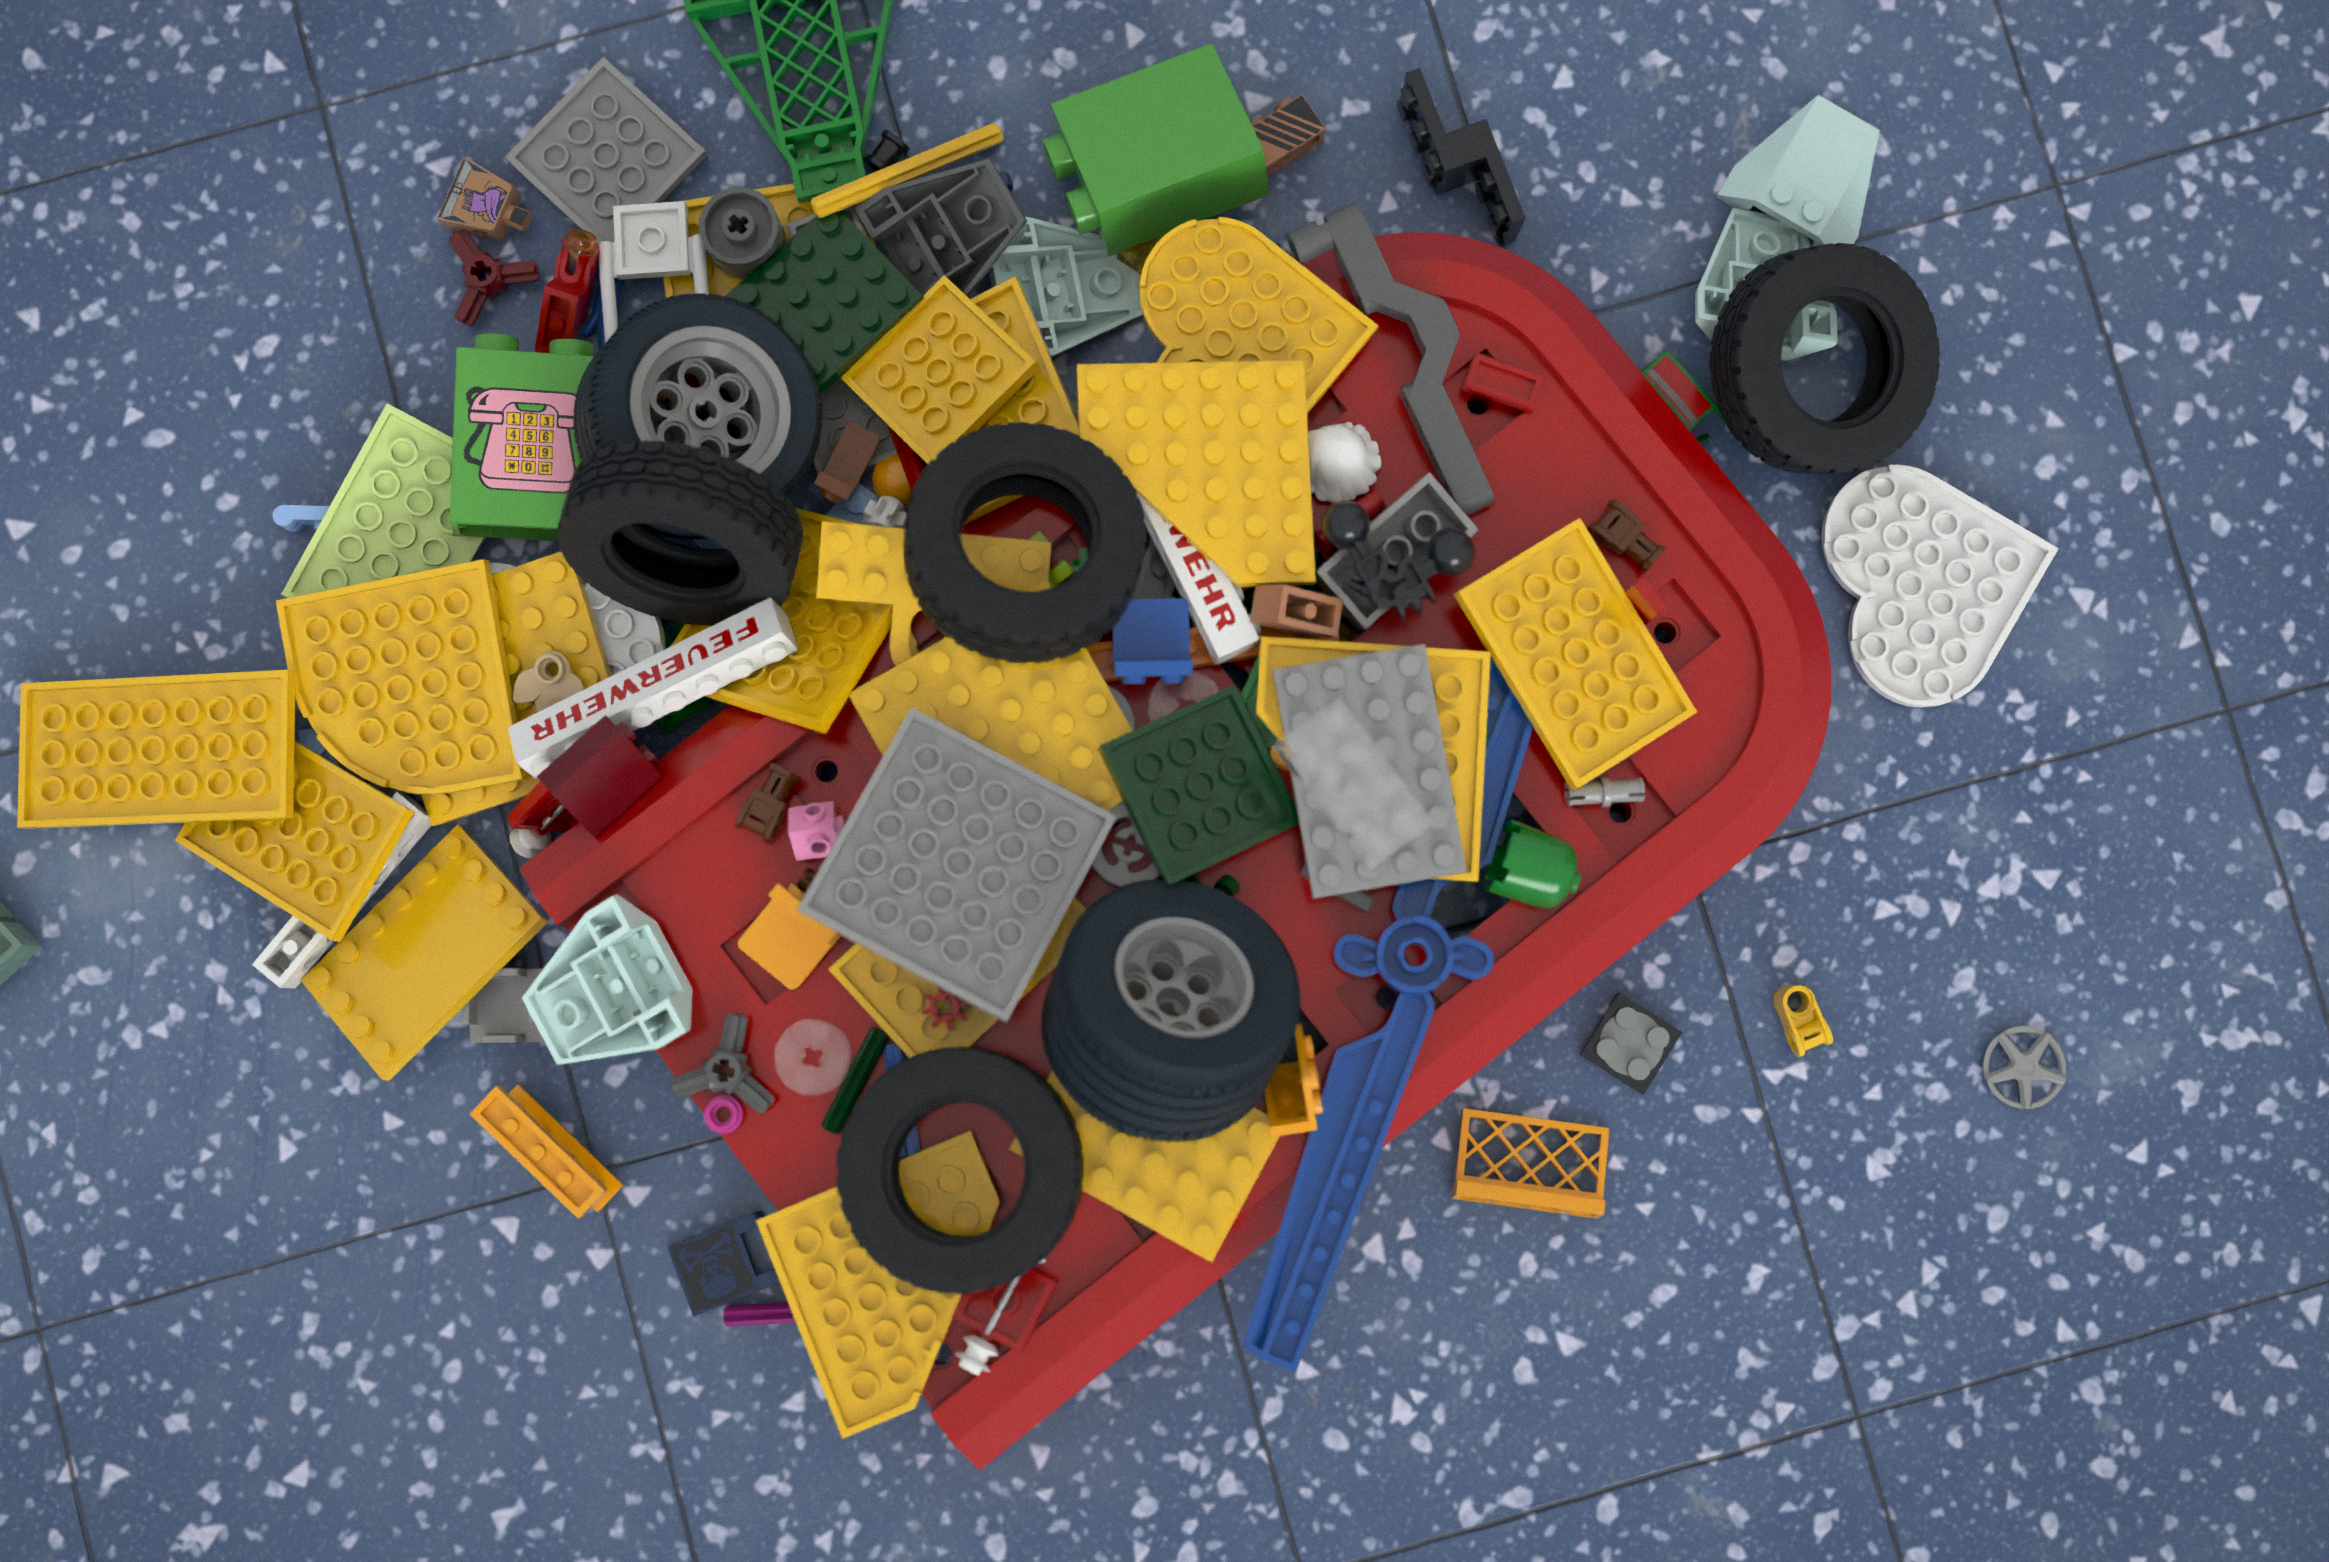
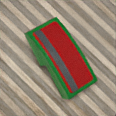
[1640,350,1716,431]

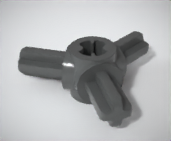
[671,1013,775,1114]

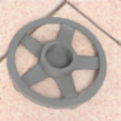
[1983,1026,2067,1109]

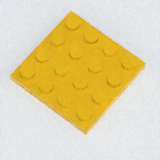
[841,275,1041,464]

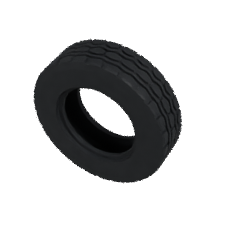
[1709,243,1940,474]
[903,422,1146,664]
[557,440,803,626]
[836,1047,1084,1294]

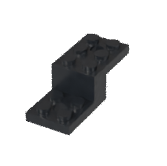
[1397,68,1525,245]

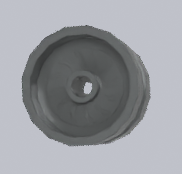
[699,187,786,279]

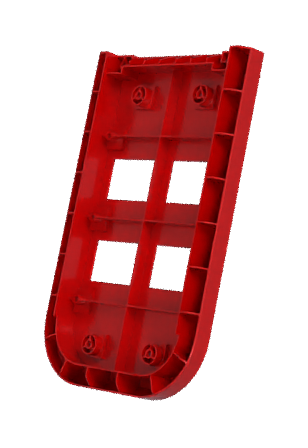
[520,232,1832,1470]

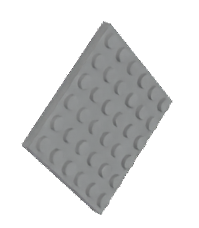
[797,707,1117,1023]

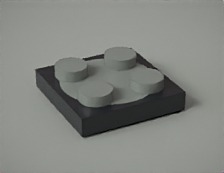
[1579,993,1682,1095]

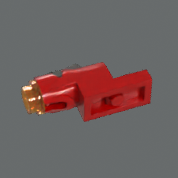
[534,229,599,353]

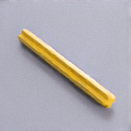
[811,123,1004,218]

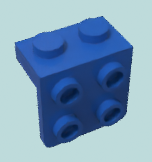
[1113,599,1193,684]

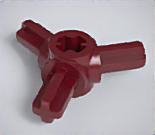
[449,230,540,326]

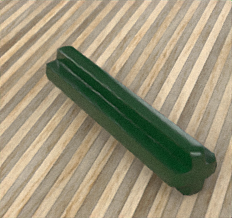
[821,1027,889,1134]

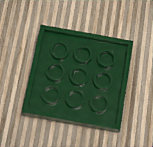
[725,210,924,395]
[1098,685,1299,886]

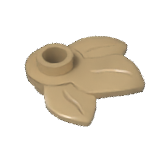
[513,651,585,712]

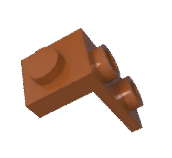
[814,421,880,504]

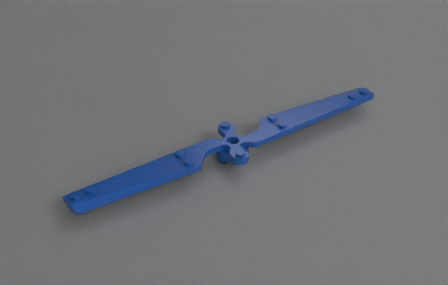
[1243,656,1533,1372]

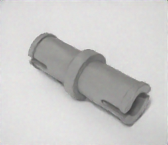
[1564,777,1645,807]

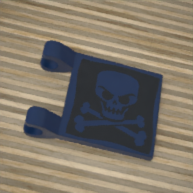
[668,1211,780,1317]

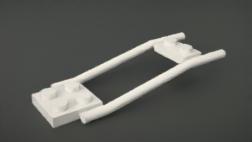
[598,201,712,451]

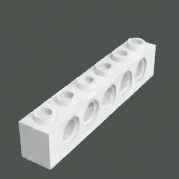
[252,792,431,989]

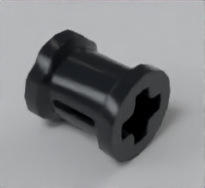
[864,130,910,171]

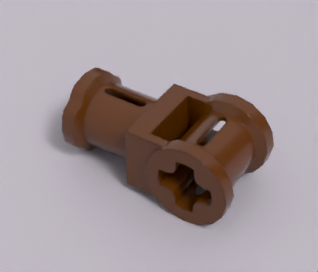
[1587,499,1667,573]
[734,763,801,844]

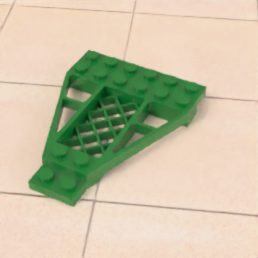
[684,0,895,203]

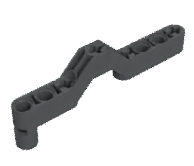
[1286,202,1495,516]

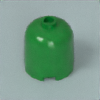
[1484,819,1582,909]

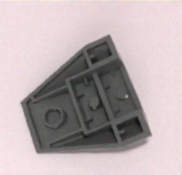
[855,158,1027,297]

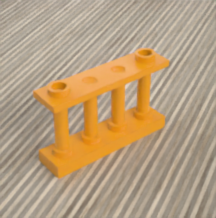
[470,1084,624,1219]

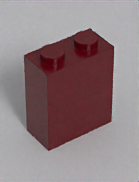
[537,715,663,838]

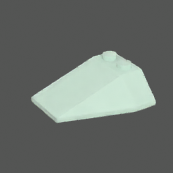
[1716,95,1880,247]
[1695,208,1837,361]
[989,217,1143,357]
[522,894,692,1065]

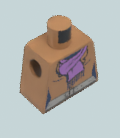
[437,157,532,241]

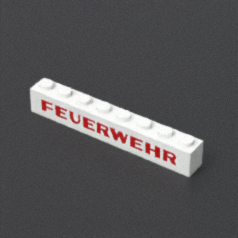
[1136,493,1261,666]
[508,597,798,779]

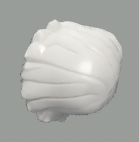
[1308,422,1382,503]

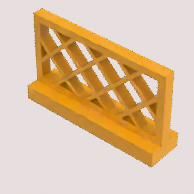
[1451,1108,1609,1219]

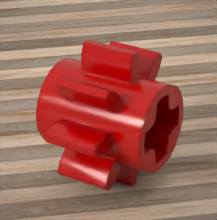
[921,987,969,1031]

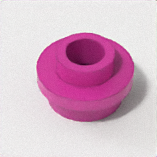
[704,1095,743,1134]

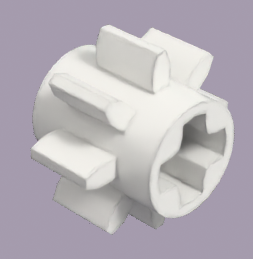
[862,496,907,528]

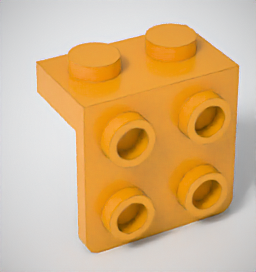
[738,883,841,990]
[1265,1024,1323,1137]

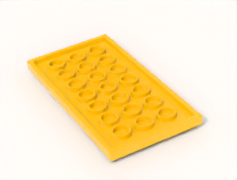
[17,670,295,829]

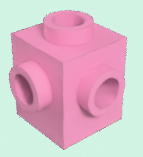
[788,801,846,861]

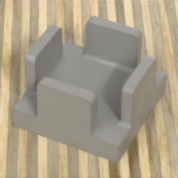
[462,968,545,1043]

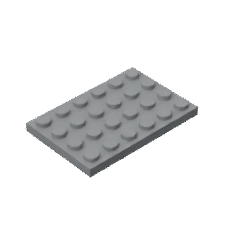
[1272,644,1467,899]

